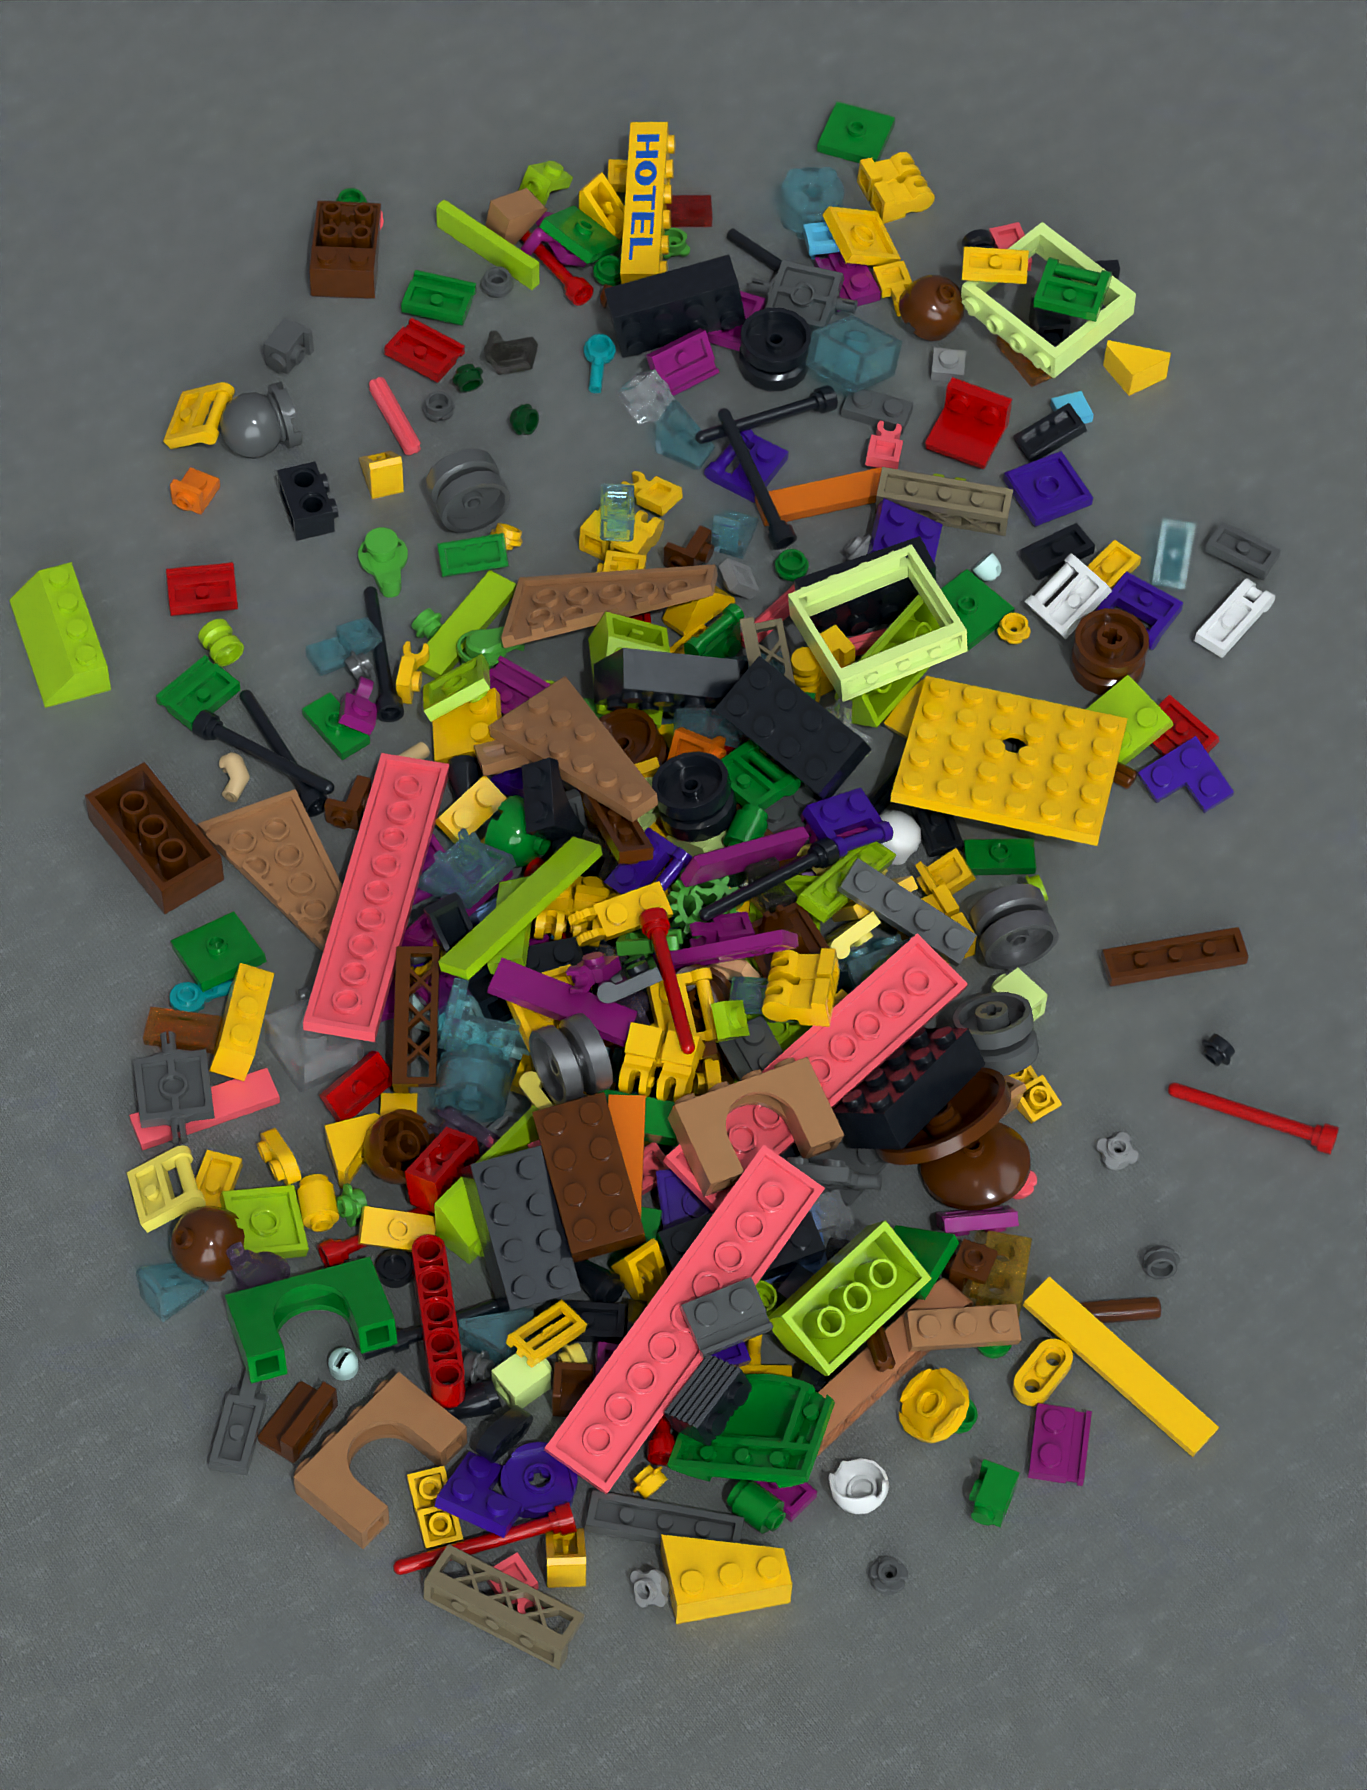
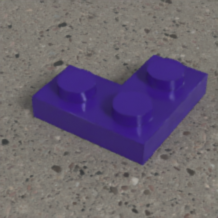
[1137,736,1234,814]
[434,1451,523,1538]

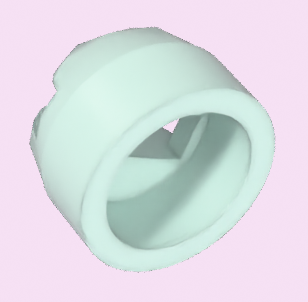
[972,552,1001,582]
[328,1347,359,1381]

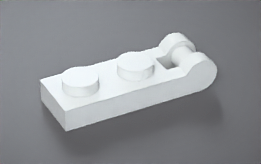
[1194,578,1275,658]

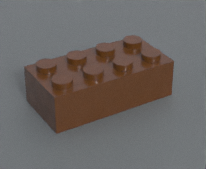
[85,762,224,914]
[532,1092,646,1263]

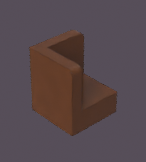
[552,1362,593,1417]

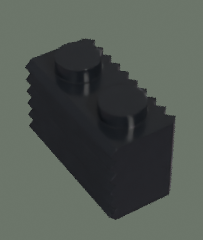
[663,1355,752,1446]

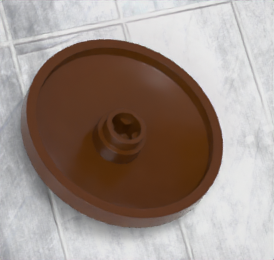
[875,1067,1011,1165]

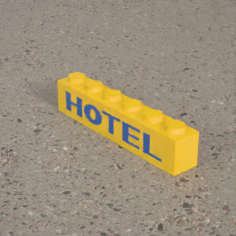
[620,122,676,284]

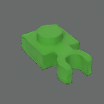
[616,929,683,958]

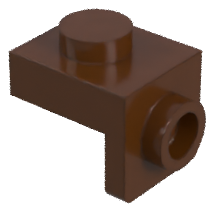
[664,525,715,568]
[324,775,372,831]
[944,1239,998,1292]

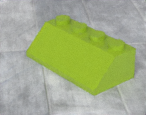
[9,562,111,708]
[834,594,941,728]
[434,1105,539,1265]
[768,1220,932,1376]

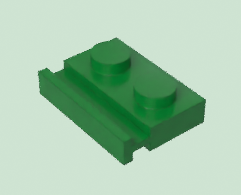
[401,270,476,326]
[156,655,241,731]

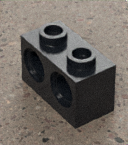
[277,461,339,541]

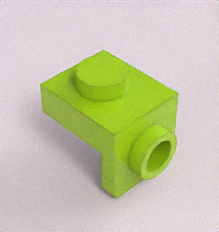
[519,160,573,206]
[711,1000,750,1043]

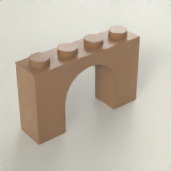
[668,1057,844,1197]
[294,1372,467,1549]

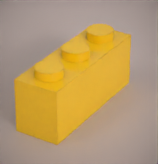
[209,963,275,1081]

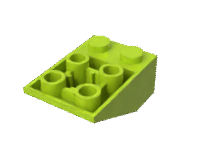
[588,611,670,729]

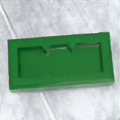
[437,533,509,577]
[302,692,370,760]
[963,838,1036,875]

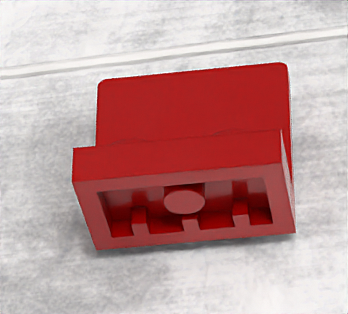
[925,377,1012,469]

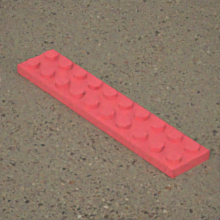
[303,753,449,1042]
[663,933,968,1212]
[544,1145,825,1495]

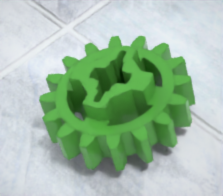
[666,876,744,939]

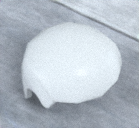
[879,810,921,865]
[828,1458,889,1514]

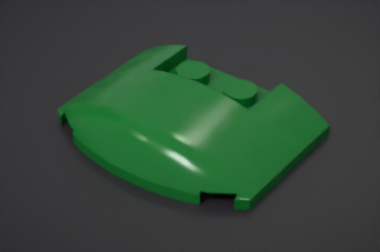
[667,1374,835,1488]

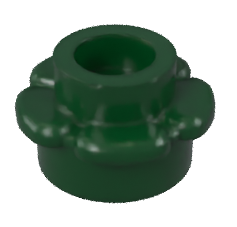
[452,364,484,393]
[510,404,539,435]

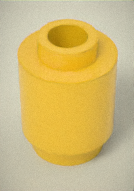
[297,1174,339,1232]

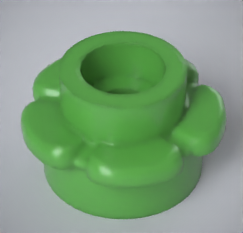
[411,608,442,639]

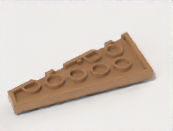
[501,564,718,648]
[489,676,658,822]
[197,789,342,952]

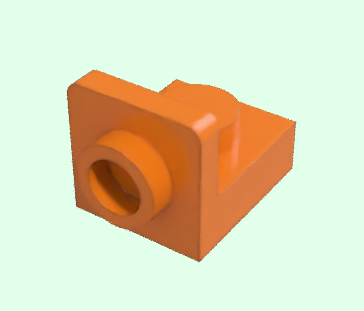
[170,467,220,515]
[667,727,726,761]

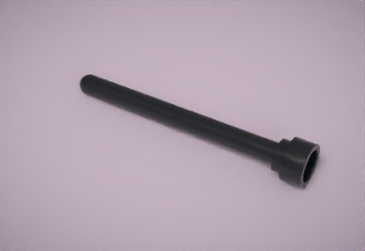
[695,385,838,444]
[718,408,797,550]
[364,586,404,722]
[240,690,328,817]
[192,710,335,794]
[699,837,840,921]

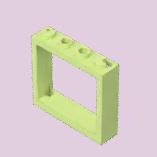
[961,222,1136,379]
[788,544,968,702]

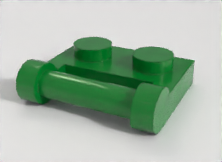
[1034,257,1112,322]
[684,603,744,659]
[720,740,801,810]

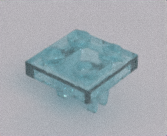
[419,828,516,909]

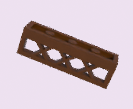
[392,946,441,1093]

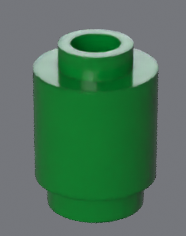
[723,804,768,847]
[727,1480,786,1534]

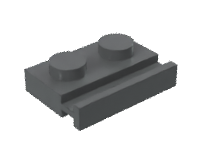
[716,1015,783,1082]
[680,1277,773,1359]

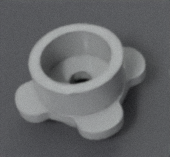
[843,534,871,562]
[1096,1132,1139,1170]
[630,1569,670,1608]

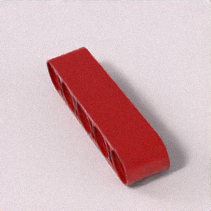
[412,1234,465,1408]

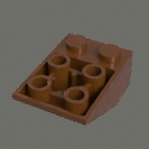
[309,201,381,299]

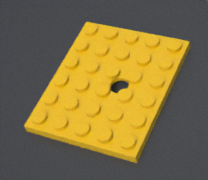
[890,676,1128,846]

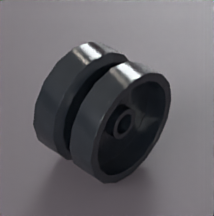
[739,308,811,391]
[652,751,737,842]

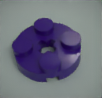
[501,1442,578,1519]

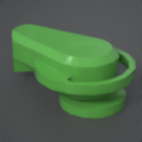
[358,527,408,598]
[457,627,525,670]

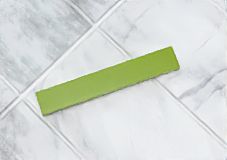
[438,836,603,980]

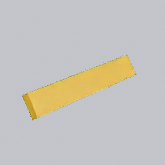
[1023,1276,1219,1457]

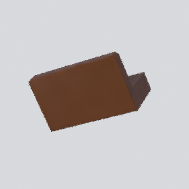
[258,1381,338,1464]

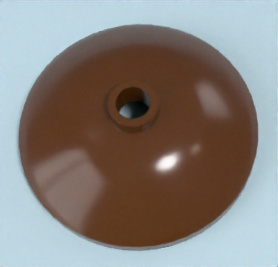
[921,1122,1031,1210]

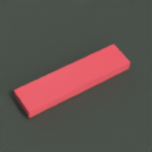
[129,1068,280,1151]

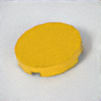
[899,1367,969,1443]

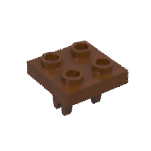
[749,902,830,985]

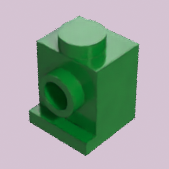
[969,1459,1020,1528]

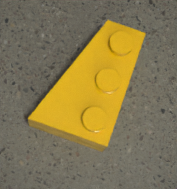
[660,1534,793,1624]

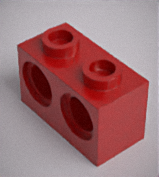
[405,1127,480,1213]

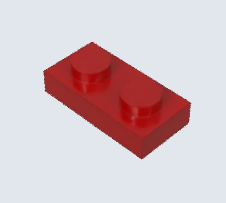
[319,1051,392,1122]

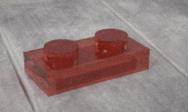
[666,195,713,227]

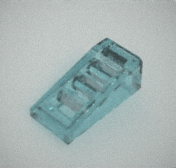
[600,483,635,542]

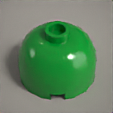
[484,795,551,868]

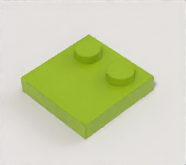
[423,654,490,722]
[1086,675,1173,765]
[220,1185,309,1263]

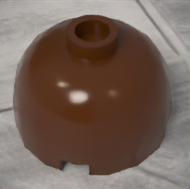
[899,275,965,341]
[363,1109,436,1185]
[171,1206,245,1282]

